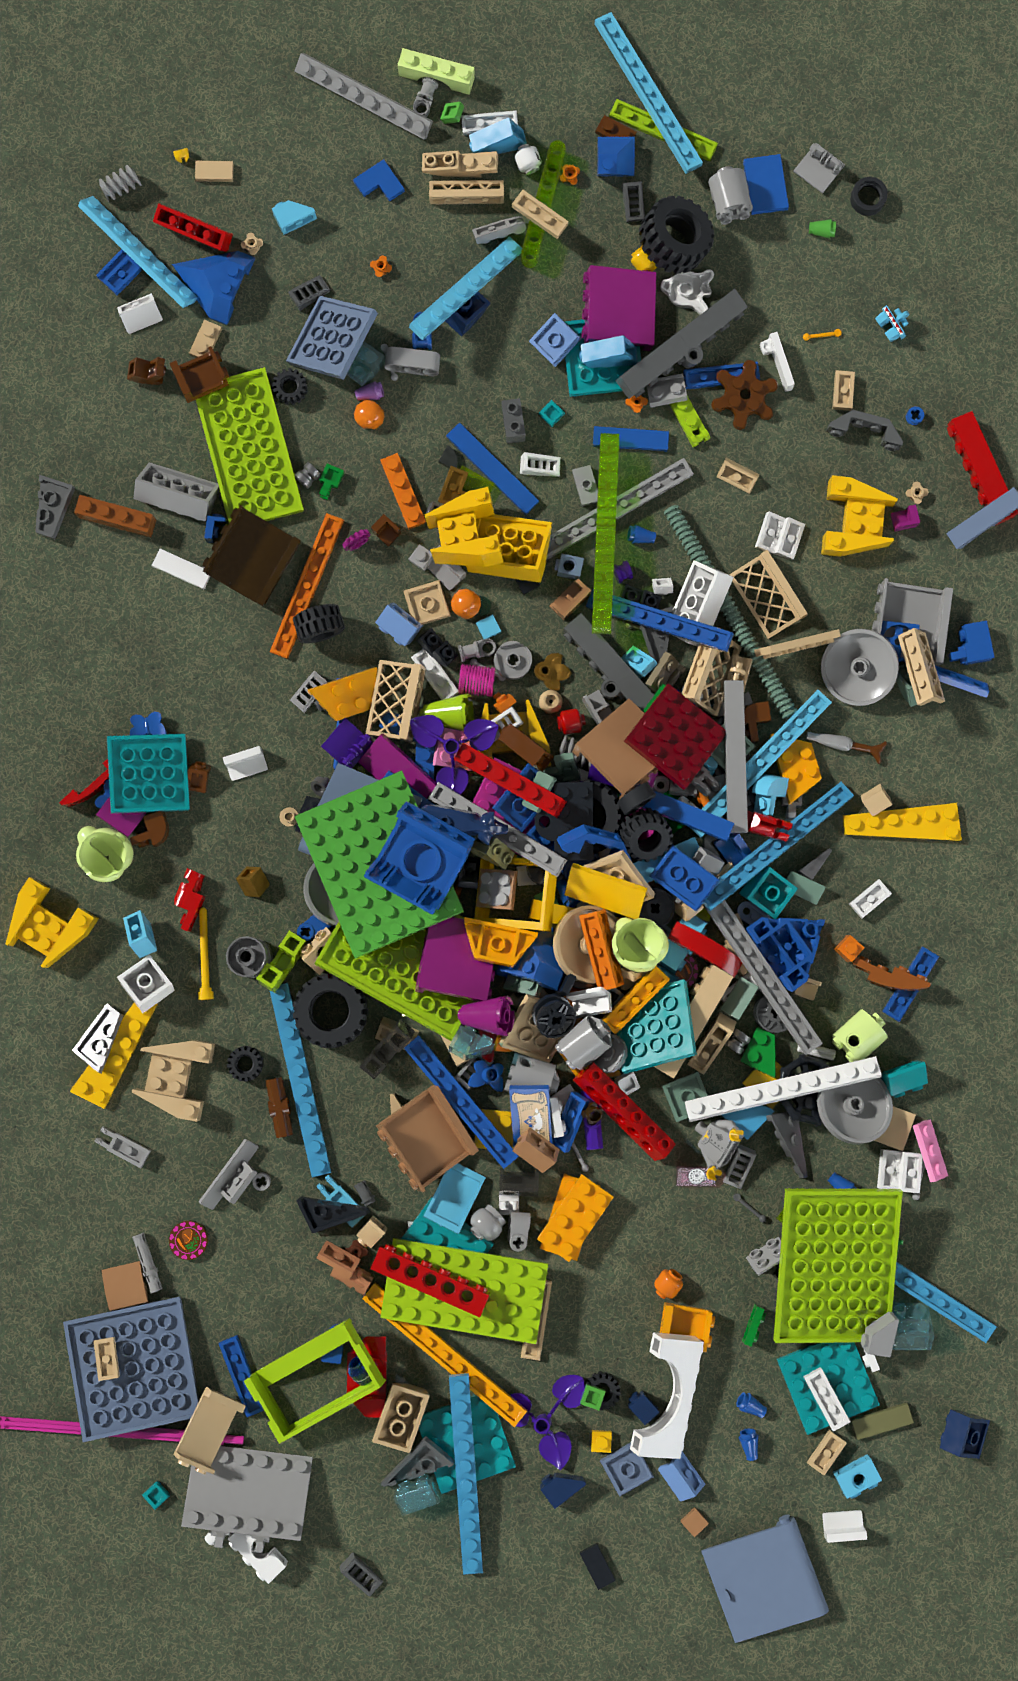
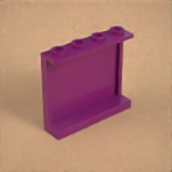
[581,265,656,351]
[415,917,495,1001]

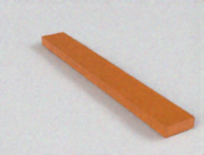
[270,513,344,659]

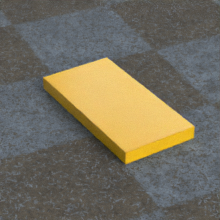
[564,863,648,919]

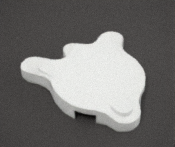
[660,269,714,315]

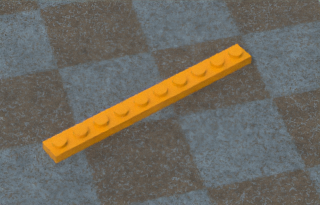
[362,1282,527,1427]

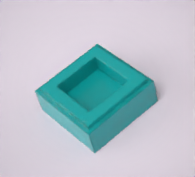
[538,400,565,427]
[142,1480,170,1510]

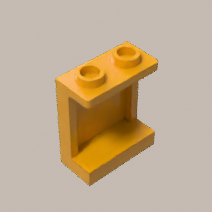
[660,1302,715,1352]

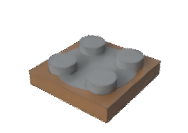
[476,868,518,910]

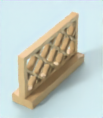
[729,550,807,639]
[681,628,742,716]
[366,660,426,742]

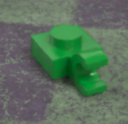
[319,463,345,500]

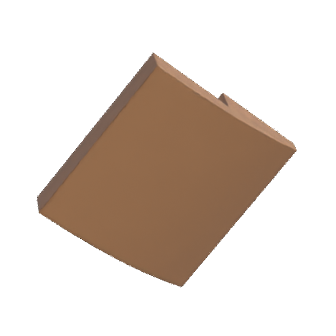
[102,1261,149,1312]

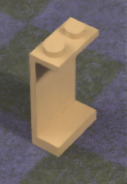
[173,1387,246,1475]

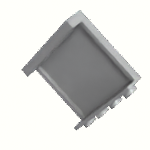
[872,578,953,666]

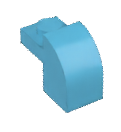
[752,774,789,815]

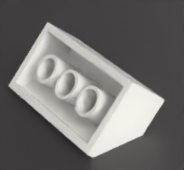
[672,560,734,646]

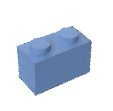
[375,602,423,646]

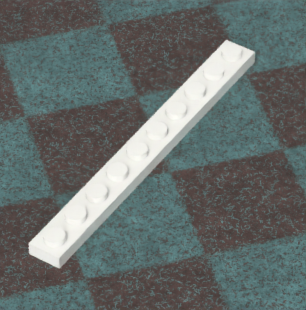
[685,1057,881,1122]

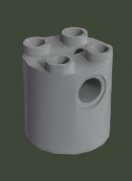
[708,166,753,224]
[555,1015,613,1070]
[504,1053,560,1095]

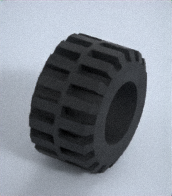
[293,604,345,643]
[620,808,673,862]

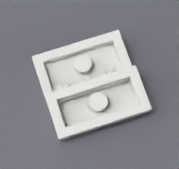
[755,511,805,560]
[877,1149,923,1193]

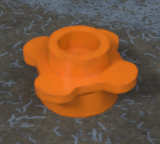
[560,164,580,185]
[370,255,392,277]
[625,395,648,413]

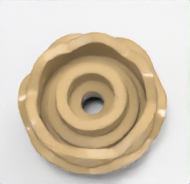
[539,690,563,714]

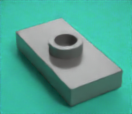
[572,465,600,507]

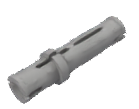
[132,1233,163,1293]

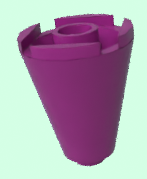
[458,996,515,1036]

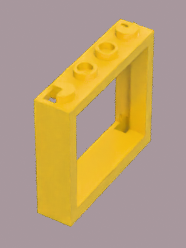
[474,854,557,932]

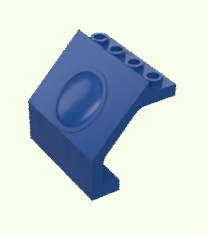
[364,801,475,915]

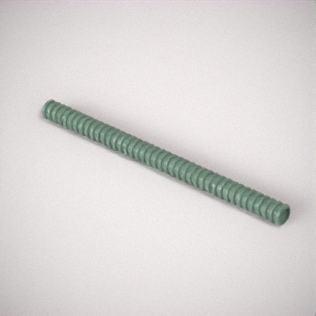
[664,505,798,719]

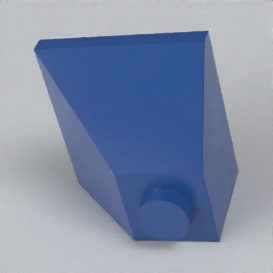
[597,137,635,176]

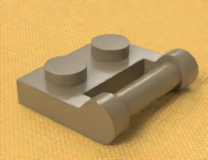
[645,651,686,694]

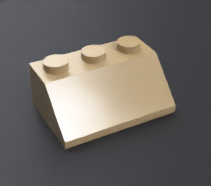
[372,1383,430,1453]

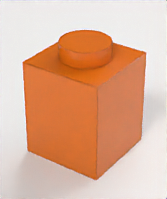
[834,935,864,963]

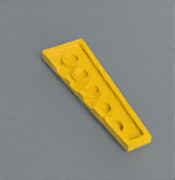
[842,803,962,841]
[70,1003,158,1109]

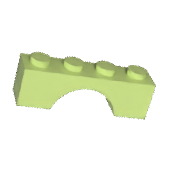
[398,48,475,95]

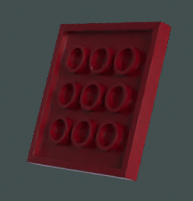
[624,683,726,790]

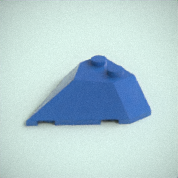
[172,251,255,325]
[746,917,825,992]
[492,920,564,991]

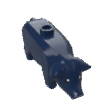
[421,804,508,845]

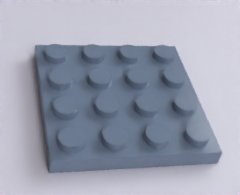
[286,296,378,380]

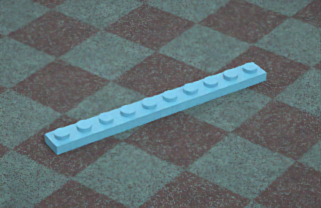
[595,12,703,174]
[690,690,832,838]

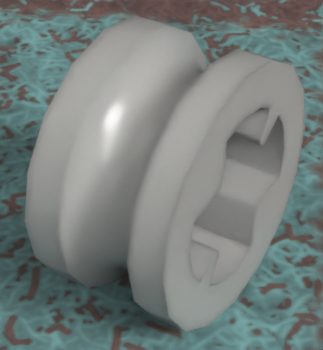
[252,1172,271,1191]

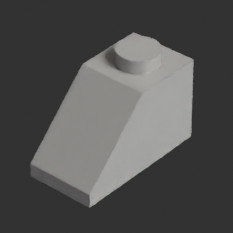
[861,1312,899,1357]

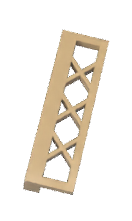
[429,180,504,204]
[898,628,945,706]

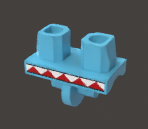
[875,305,909,342]

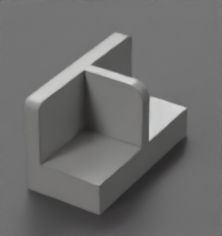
[582,690,612,725]

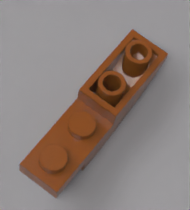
[852,956,931,991]

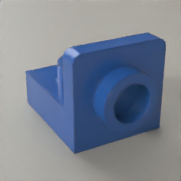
[204,514,228,543]

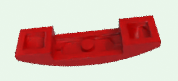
[59,759,109,807]
[668,922,742,978]

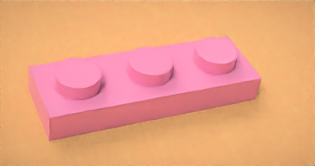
[913,1120,948,1182]

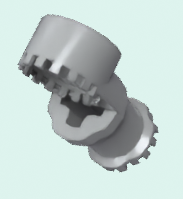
[413,77,439,117]
[458,639,497,662]

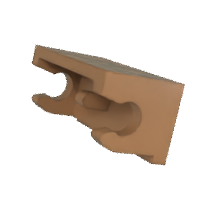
[549,579,591,621]
[513,1127,560,1173]

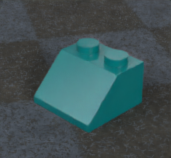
[739,866,798,919]
[881,1060,928,1098]

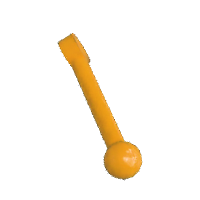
[803,329,841,341]

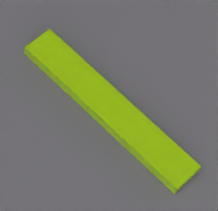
[609,99,718,162]

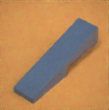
[946,487,1018,549]

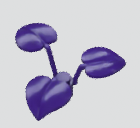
[410,715,499,795]
[508,1374,585,1470]

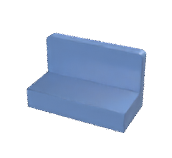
[658,1451,705,1501]

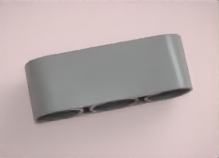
[385,347,440,376]

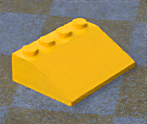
[466,514,552,583]

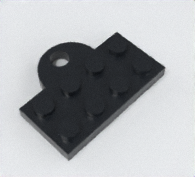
[535,782,594,860]

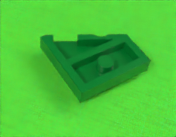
[740,1027,776,1079]

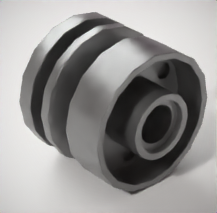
[226,936,273,978]

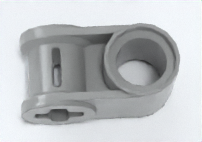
[507,1211,530,1252]

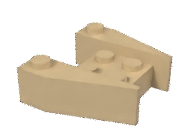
[132,1040,216,1122]

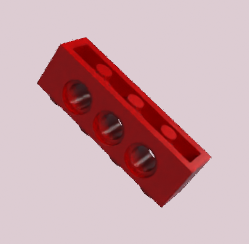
[153,203,233,252]

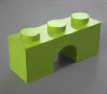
[256,930,307,993]

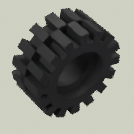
[272,368,308,405]
[227,1046,264,1082]
[585,1371,620,1411]

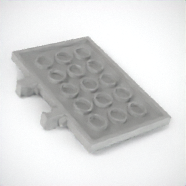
[181,1446,313,1553]

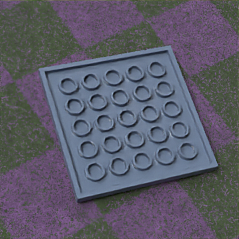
[63,1296,199,1442]

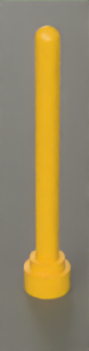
[198,907,214,1000]

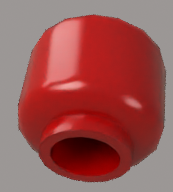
[557,708,586,735]

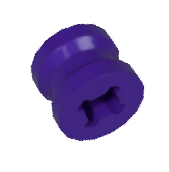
[612,560,633,583]

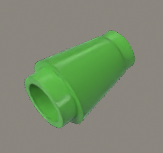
[809,219,836,239]

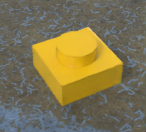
[591,1430,612,1453]

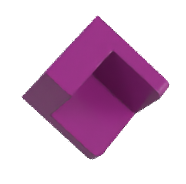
[891,504,920,532]

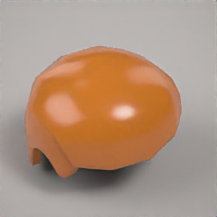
[354,400,385,429]
[451,588,481,619]

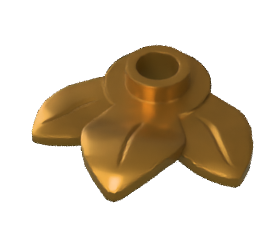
[534,653,572,691]

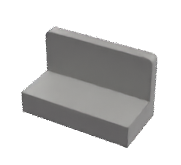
[427,545,466,591]

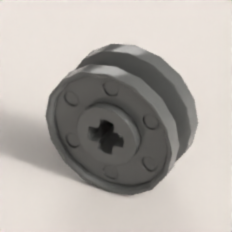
[753,994,787,1033]

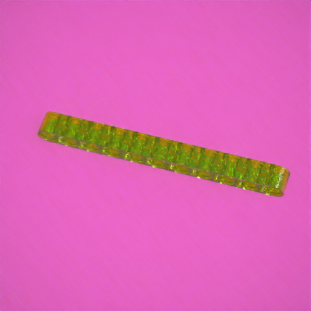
[592,433,619,634]

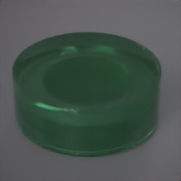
[477,596,491,616]

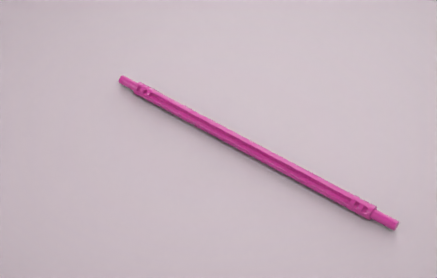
[0,1416,244,1445]

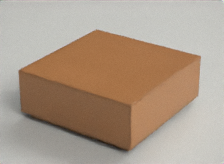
[680,1507,709,1537]

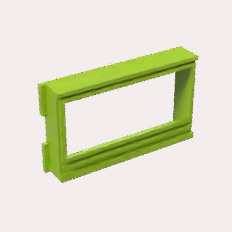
[244,1318,386,1444]

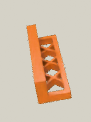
[579,909,624,990]

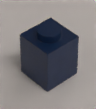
[628,1391,659,1425]

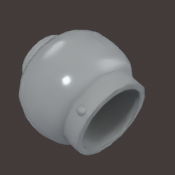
[470,1205,506,1241]

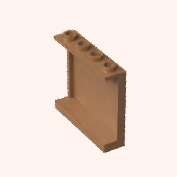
[572,699,659,799]
[376,1085,479,1192]

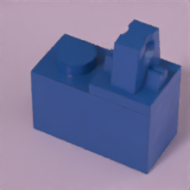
[948,621,995,665]

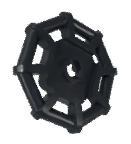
[779,1054,831,1127]

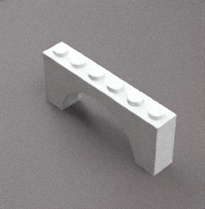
[630,1332,704,1459]

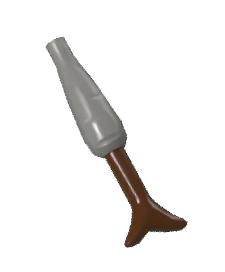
[806,732,887,764]

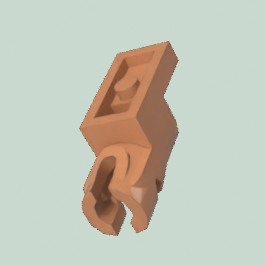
[317,1241,374,1296]

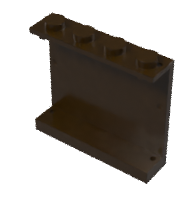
[202,505,301,607]

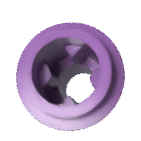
[355,381,384,401]

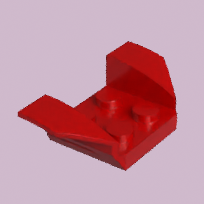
[347,1336,387,1418]

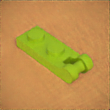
[669,396,710,447]

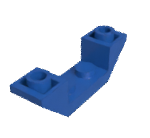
[557,824,632,861]

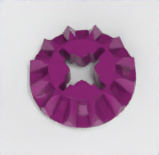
[342,529,371,551]

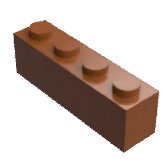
[74,495,157,538]

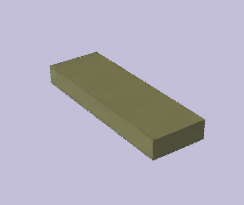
[851,1402,914,1440]

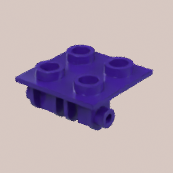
[321,718,373,768]

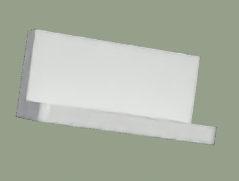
[117,293,162,334]
[223,746,268,781]
[566,987,612,1019]
[822,1510,867,1543]

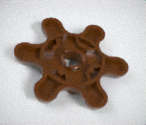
[711,360,778,430]

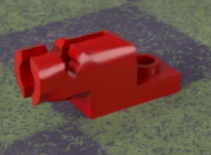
[747,811,793,842]
[174,868,205,932]

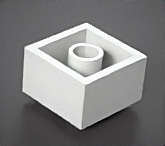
[117,954,175,1013]

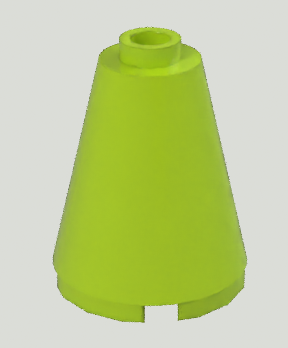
[420,694,474,732]

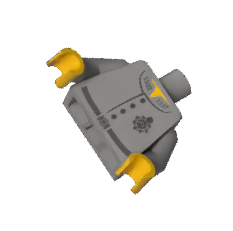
[695,1119,745,1181]

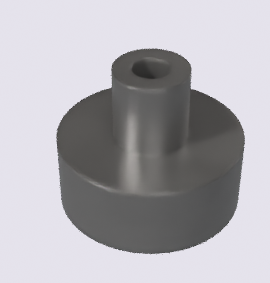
[311,777,330,796]

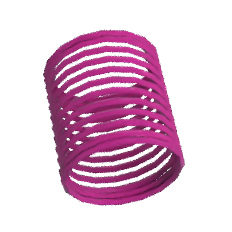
[458,664,495,697]

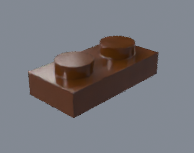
[595,115,637,137]

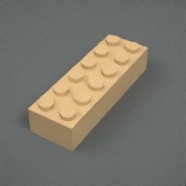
[653,965,733,1078]

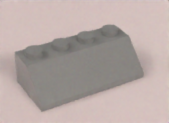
[134,462,219,521]

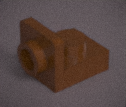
[188,761,211,793]

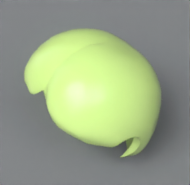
[76,826,134,882]
[612,917,669,972]

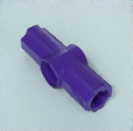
[581,1091,603,1150]

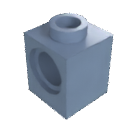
[555,554,584,580]

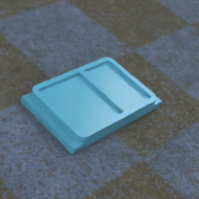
[423,1163,486,1234]

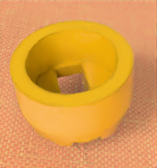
[173,148,189,163]

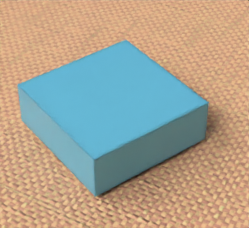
[476,615,501,639]

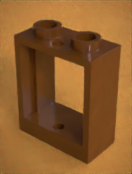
[498,723,554,772]

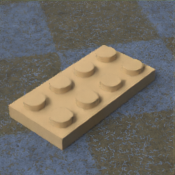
[754,629,841,659]

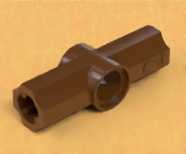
[265,1077,293,1138]

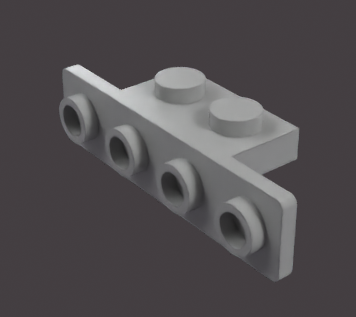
[199,1139,259,1210]

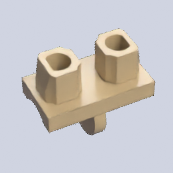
[727,655,753,690]

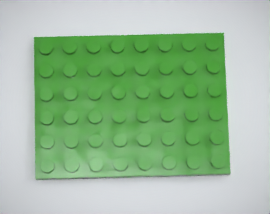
[294,771,464,959]

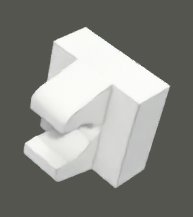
[499,1194,519,1215]

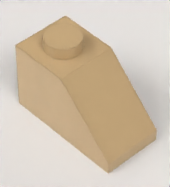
[356,1216,387,1248]

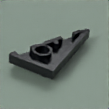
[296,1196,370,1234]

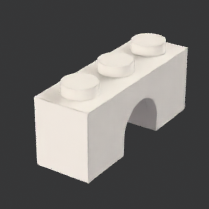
[228,1533,288,1584]

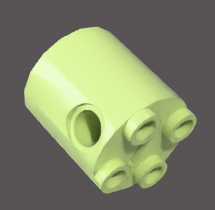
[832,1009,888,1062]

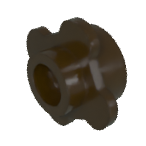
[581,1102,604,1124]

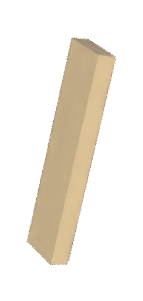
[521,1280,552,1361]

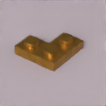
[438,466,469,505]

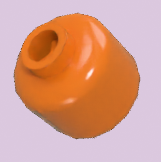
[654,1269,683,1299]

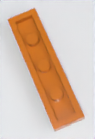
[380,453,426,530]

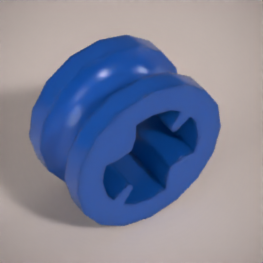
[906,406,924,425]

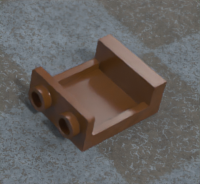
[169,346,229,403]

